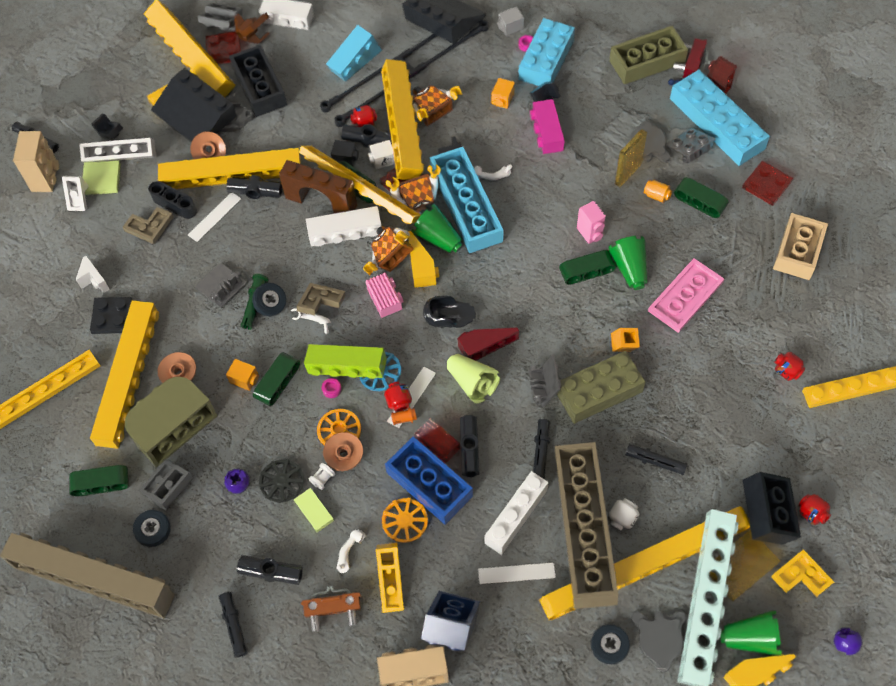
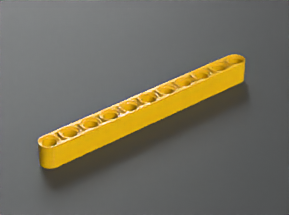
[539,506,750,620]

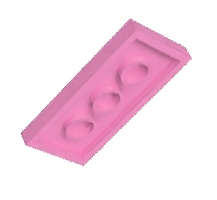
[648,258,724,333]

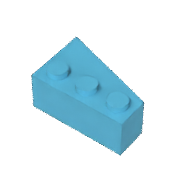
[326,25,382,81]

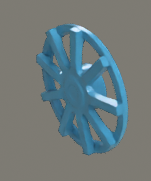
[359,352,401,391]

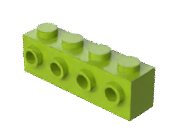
[304,344,387,379]

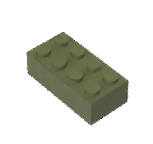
[609,26,688,85]
[557,351,645,424]

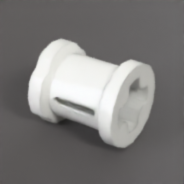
[308,463,335,490]

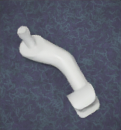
[474,164,512,181]
[291,308,331,334]
[337,530,366,573]

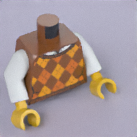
[412,86,462,127]
[386,164,441,215]
[363,226,414,276]

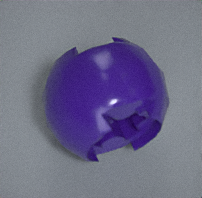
[224,468,250,494]
[833,628,863,655]

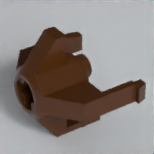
[234,12,270,44]

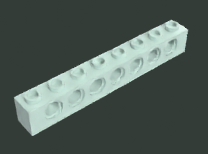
[677,509,739,686]

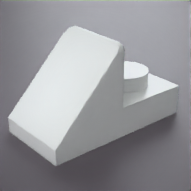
[62,176,89,211]
[76,256,110,294]

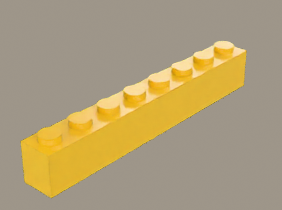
[144,0,236,97]
[381,59,424,180]
[158,148,301,190]
[90,301,159,449]

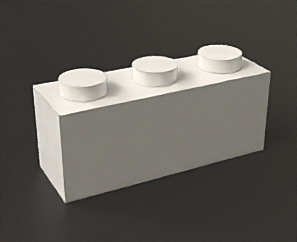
[259,0,314,30]

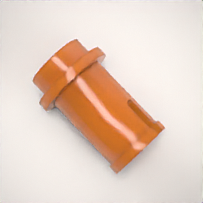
[391,407,417,425]

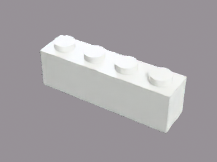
[80,138,156,163]
[306,206,381,247]
[484,471,548,555]

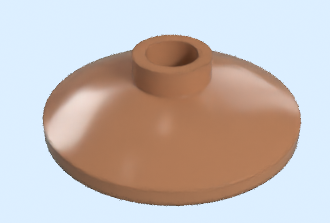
[190,132,226,160]
[158,352,196,383]
[323,432,363,471]

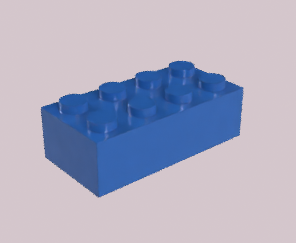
[385,436,473,525]

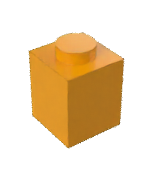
[492,78,515,109]
[611,328,640,352]
[226,359,259,391]

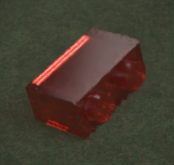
[707,56,737,94]
[414,418,460,464]

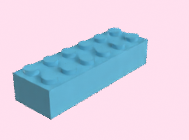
[670,70,770,166]
[430,147,503,253]

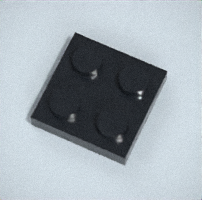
[90,297,133,334]

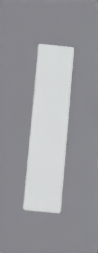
[188,193,241,242]
[387,367,436,428]
[478,563,555,584]

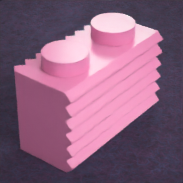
[577,201,606,244]
[366,273,404,318]

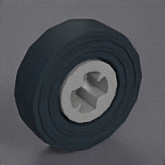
[252,283,287,317]
[133,510,171,547]
[591,624,630,665]

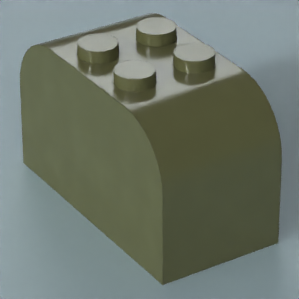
[125,377,217,468]

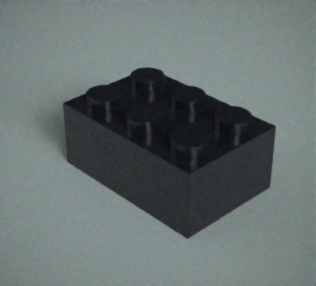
[742,472,801,545]

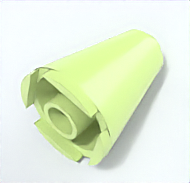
[447,354,500,403]

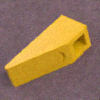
[724,654,796,686]

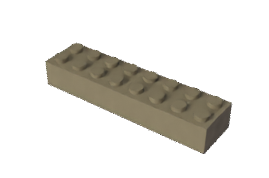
[555,442,618,609]
[0,533,175,618]

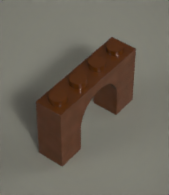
[279,160,357,214]

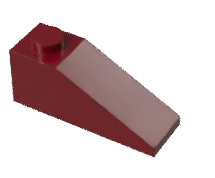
[457,328,519,361]

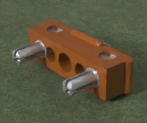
[301,586,362,632]

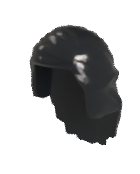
[423,296,476,328]

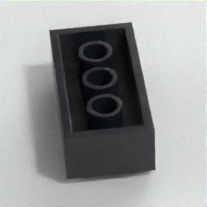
[229,45,288,117]

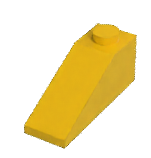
[408,231,439,288]
[376,543,404,613]

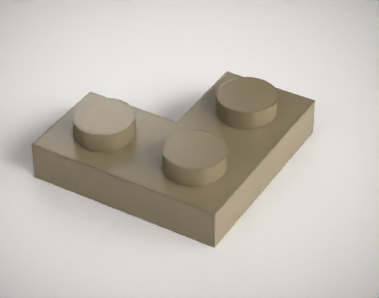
[122,207,174,244]
[297,283,345,316]

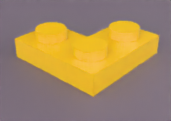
[771,549,834,597]

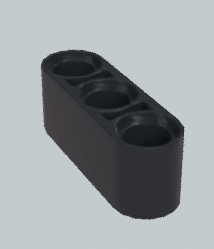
[148,181,197,219]

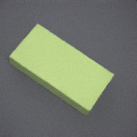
[294,488,334,532]

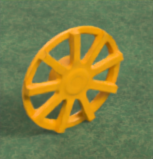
[317,409,361,445]
[382,498,428,543]

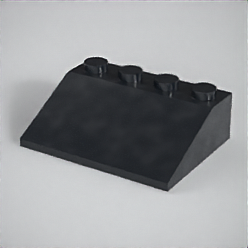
[402,0,486,44]
[151,67,237,142]

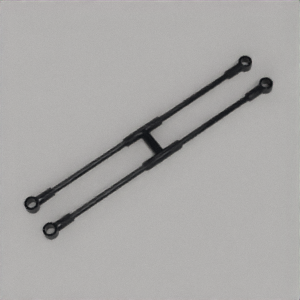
[320,20,489,127]

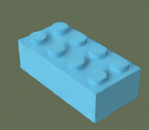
[518,18,575,86]

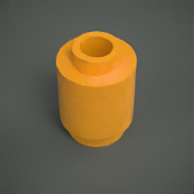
[644,180,672,203]

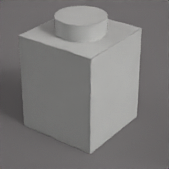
[497,7,524,36]

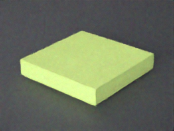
[83,160,120,195]

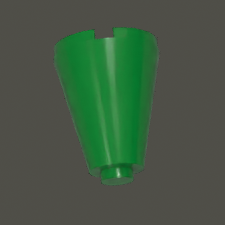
[411,204,463,253]
[608,236,648,290]
[720,610,782,656]

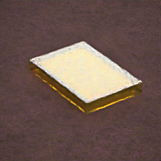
[615,129,647,187]
[709,530,780,602]

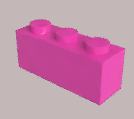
[530,99,564,154]

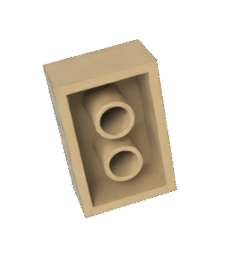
[13,131,59,192]
[773,213,828,280]
[377,645,449,686]

